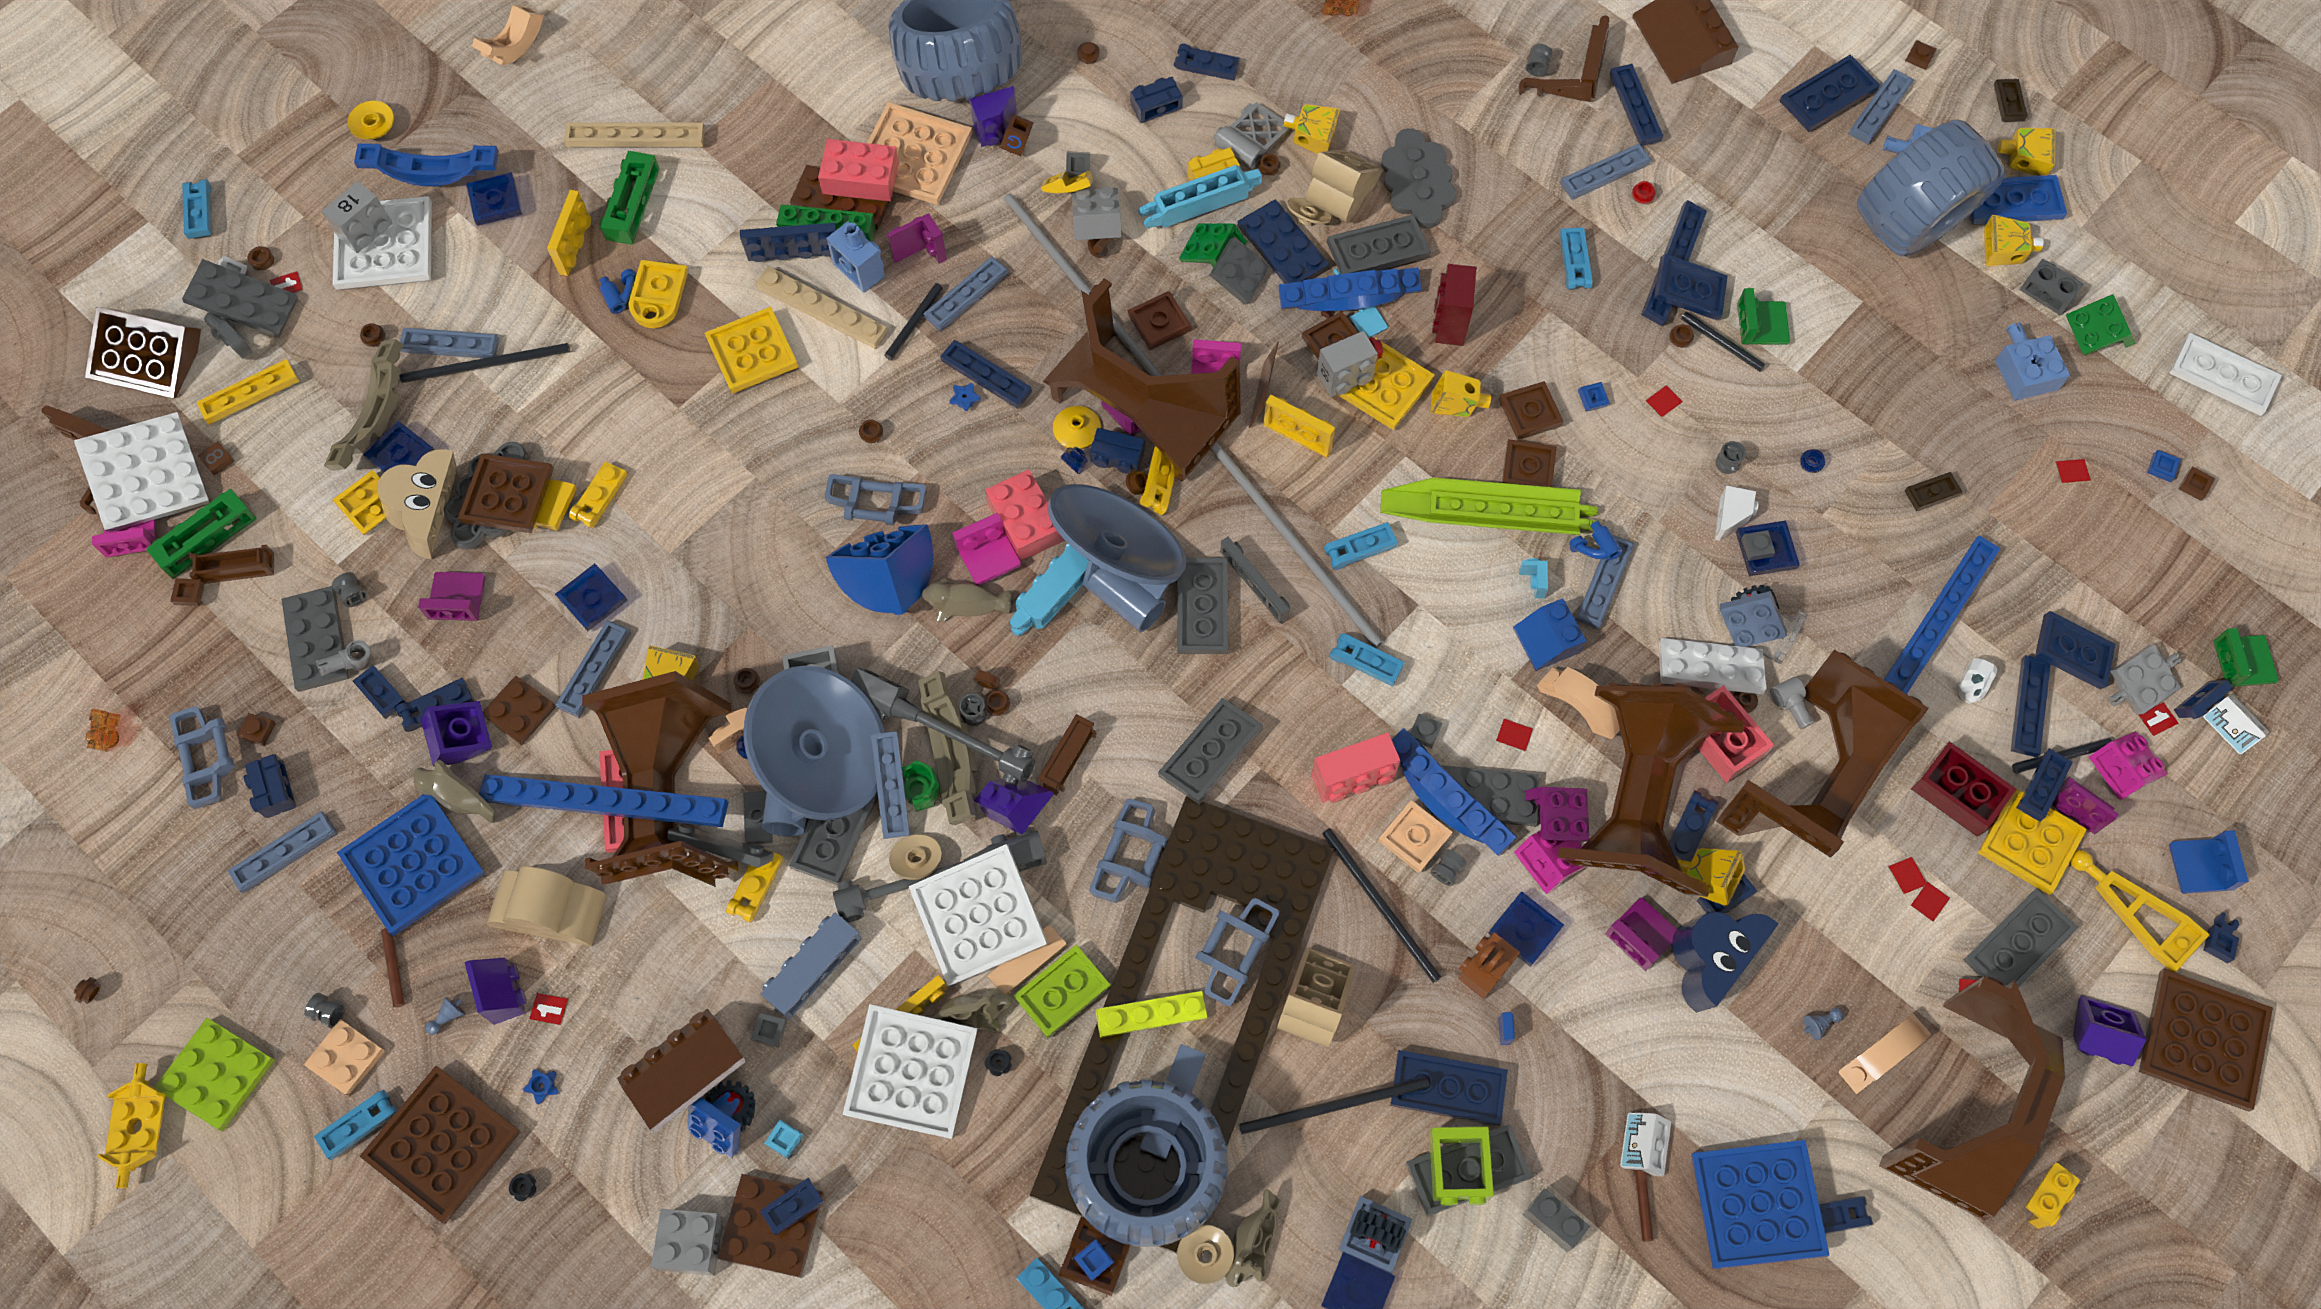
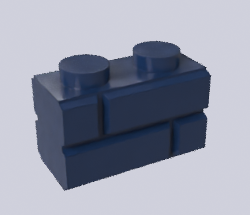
[1130,76,1183,123]
[1090,428,1145,474]
[243,754,296,818]

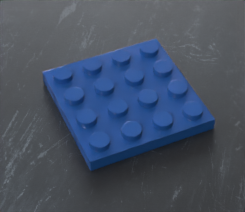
[337,794,485,936]
[1691,1140,1830,1269]

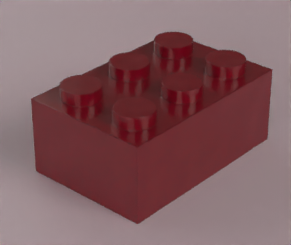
[1432,264,1477,346]
[1911,741,2017,837]

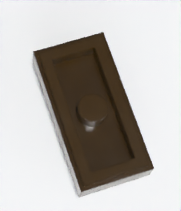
[1994,79,2028,122]
[1905,472,1962,511]

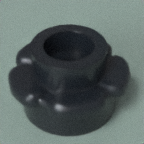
[985,1049,1012,1076]
[509,1173,537,1201]

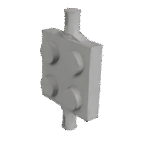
[2108,644,2181,715]

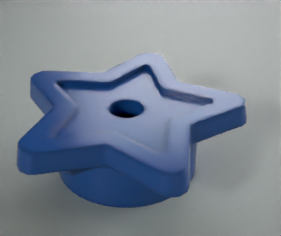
[949,383,981,411]
[523,1069,558,1104]

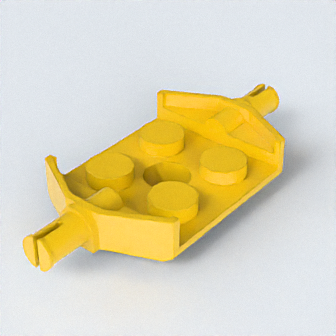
[97,1063,166,1189]

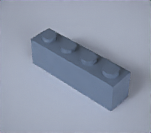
[761,912,862,1020]

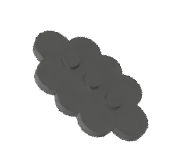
[1381,128,1456,228]
[444,442,528,550]

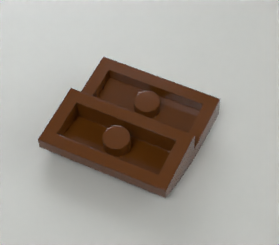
[1059,1217,1131,1296]

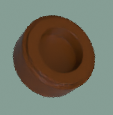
[247,246,274,271]
[973,670,1000,690]

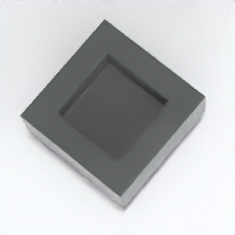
[1066,151,1090,176]
[1741,530,1775,561]
[1410,713,1442,749]
[751,1013,787,1048]

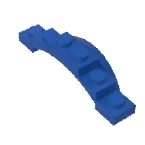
[354,143,499,187]
[1278,267,1421,311]
[1392,728,1517,856]

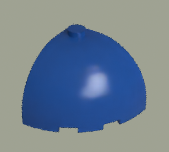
[825,524,933,615]

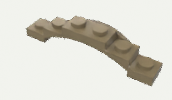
[324,339,403,471]
[918,671,977,825]

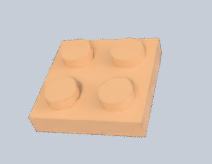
[1378,800,1453,874]
[304,1019,385,1096]

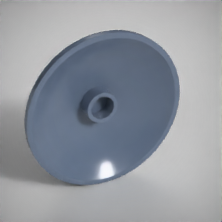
[1047,484,1186,632]
[743,666,885,837]

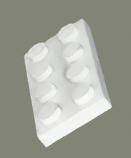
[2169,333,2282,416]
[1659,638,1766,694]

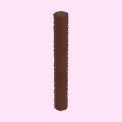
[381,928,404,1007]
[1635,1170,1654,1242]

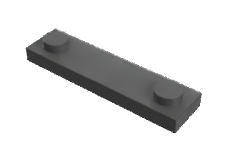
[1220,536,1290,624]
[667,823,774,868]

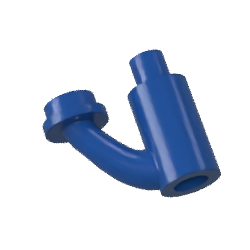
[599,269,637,314]
[1569,521,1622,560]

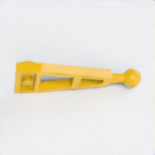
[2070,850,2210,972]

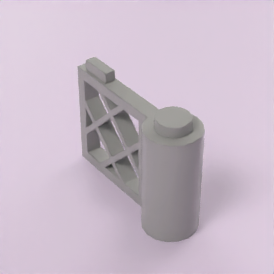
[1214,102,1291,170]

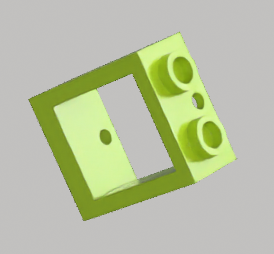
[1429,1127,1494,1206]

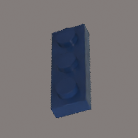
[2017,748,2073,822]

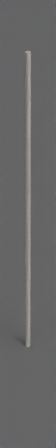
[1004,193,1383,648]

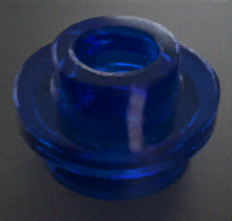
[1800,449,1825,473]

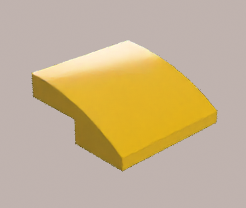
[1041,170,1094,193]
[332,469,386,535]
[534,479,577,531]

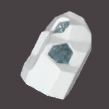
[1958,658,1997,704]

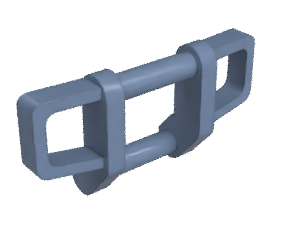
[825,474,927,525]
[169,706,235,809]
[1090,799,1168,903]
[1195,898,1279,1006]

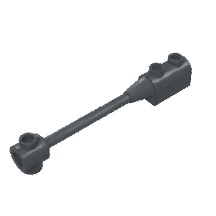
[851,668,1035,785]
[833,827,1047,922]

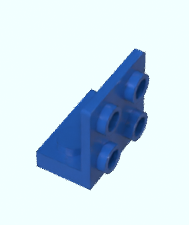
[2169,830,2249,894]

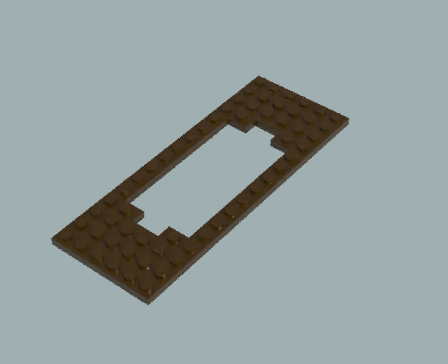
[1030,796,1334,1254]

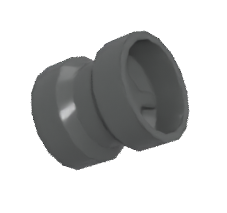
[1526,44,1553,77]
[1715,441,1746,474]
[332,572,368,608]
[959,693,987,726]
[1430,849,1467,886]
[304,993,345,1028]

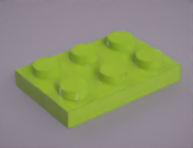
[1013,944,1111,1039]

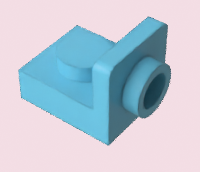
[1519,558,1548,599]

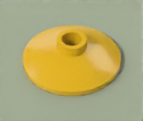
[347,101,394,140]
[1053,406,1101,450]

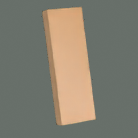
[987,924,1067,995]

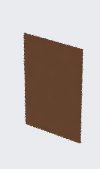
[1249,341,1279,428]

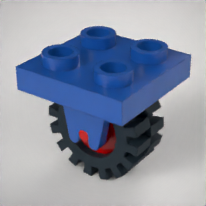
[687,1080,755,1158]

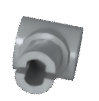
[316,640,370,676]
[1770,677,1815,729]

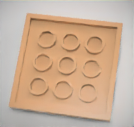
[867,102,973,205]

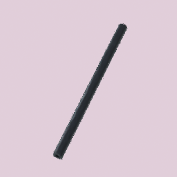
[399,343,570,383]
[1322,828,1441,983]
[1239,1077,1430,1135]

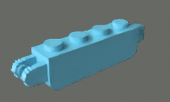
[1138,165,1262,229]
[1010,544,1088,636]

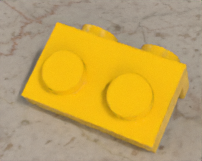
[2026,1163,2080,1229]

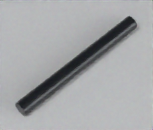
[884,283,943,360]
[1681,311,1766,372]
[2012,738,2112,774]

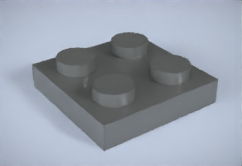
[1210,237,1269,304]

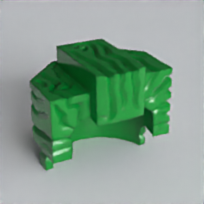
[901,761,941,812]

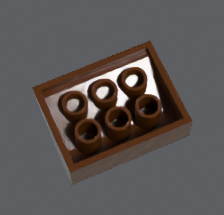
[1632,0,1739,84]
[85,307,201,398]
[617,1008,746,1134]

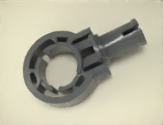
[204,312,253,359]

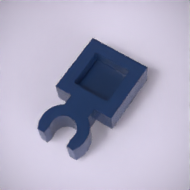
[2203,912,2239,964]

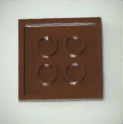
[458,453,554,533]
[717,1174,824,1278]

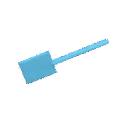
[1333,269,1388,338]

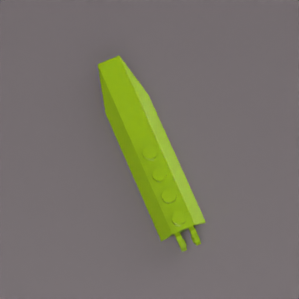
[1380,478,1598,535]

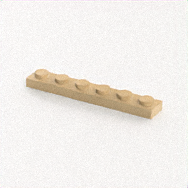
[564,122,705,147]
[755,266,888,349]

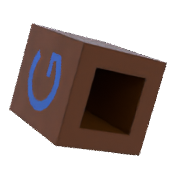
[1000,114,1034,156]

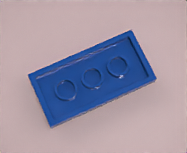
[1970,175,2067,224]

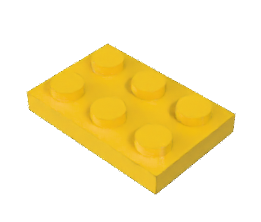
[547,190,591,276]
[1263,394,1335,458]

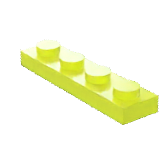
[1095,991,1207,1038]

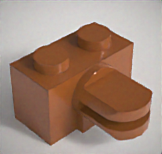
[1458,932,1520,999]

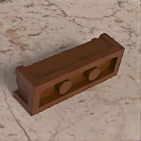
[190,544,274,584]
[1038,714,1097,796]

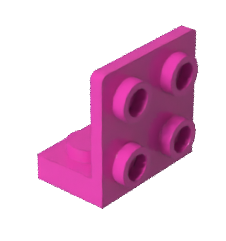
[1191,339,1241,374]
[952,513,1021,585]
[92,519,156,557]
[2089,731,2168,800]
[1514,830,1586,894]

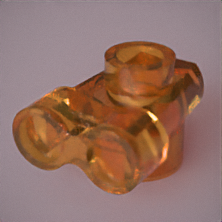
[1322,0,1360,16]
[86,709,121,752]

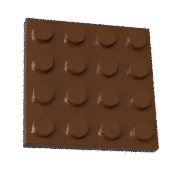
[2139,969,2273,1112]
[359,1066,521,1224]

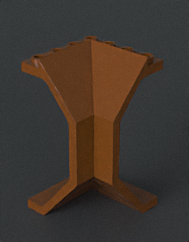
[1043,278,1241,482]
[1716,649,1929,858]
[582,671,739,887]
[1557,683,1744,897]
[1879,976,2065,1220]

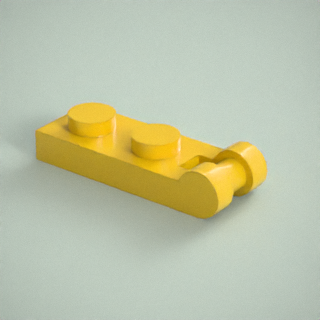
[1140,446,1175,515]
[569,461,628,528]
[726,848,784,923]

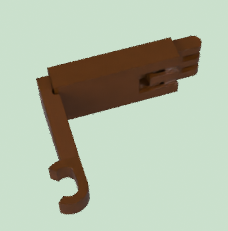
[1519,15,1609,102]
[41,406,110,514]

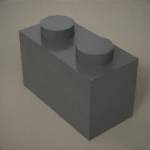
[1522,1188,1590,1252]

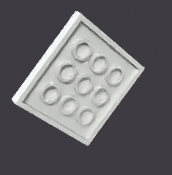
[333,196,432,290]
[74,412,210,532]
[909,844,1048,987]
[842,1004,977,1139]

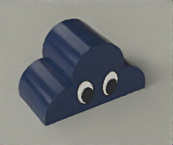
[1672,912,1778,1013]

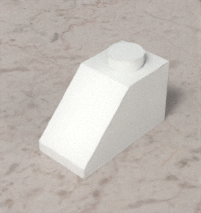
[1715,486,1758,541]

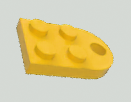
[629,260,689,328]

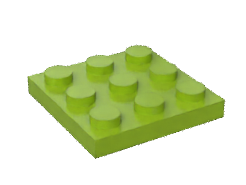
[155,1018,275,1132]

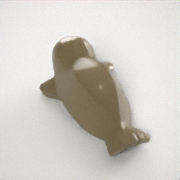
[922,578,1012,622]
[413,760,495,823]
[917,988,1012,1033]
[1225,1189,1281,1287]

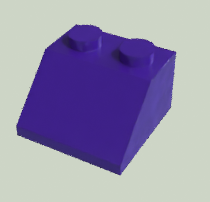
[970,86,1017,147]
[421,701,492,767]
[974,779,1054,835]
[464,957,527,1025]
[2073,995,2146,1066]

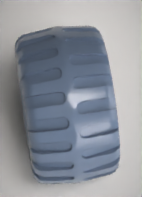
[889,0,1022,102]
[1857,120,2006,257]
[1065,1078,1228,1247]

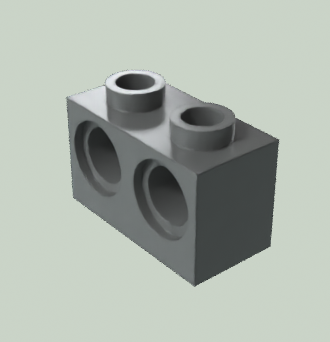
[2019,258,2084,315]

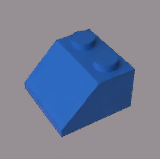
[1513,598,1586,671]

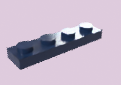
[1609,64,1663,146]
[940,339,1032,409]
[2011,655,2051,757]

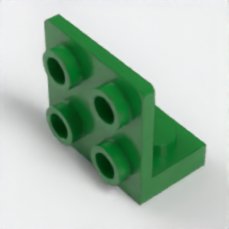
[1179,223,1247,268]
[1737,288,1790,345]
[2066,294,2135,356]
[2213,628,2279,687]

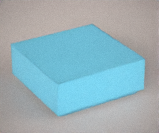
[764,1120,804,1159]

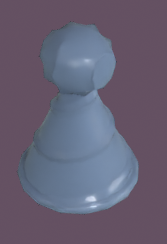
[425,996,465,1035]
[1803,1008,1844,1040]

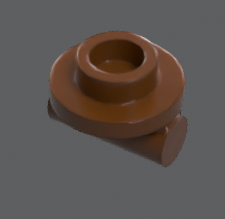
[1087,238,1112,258]

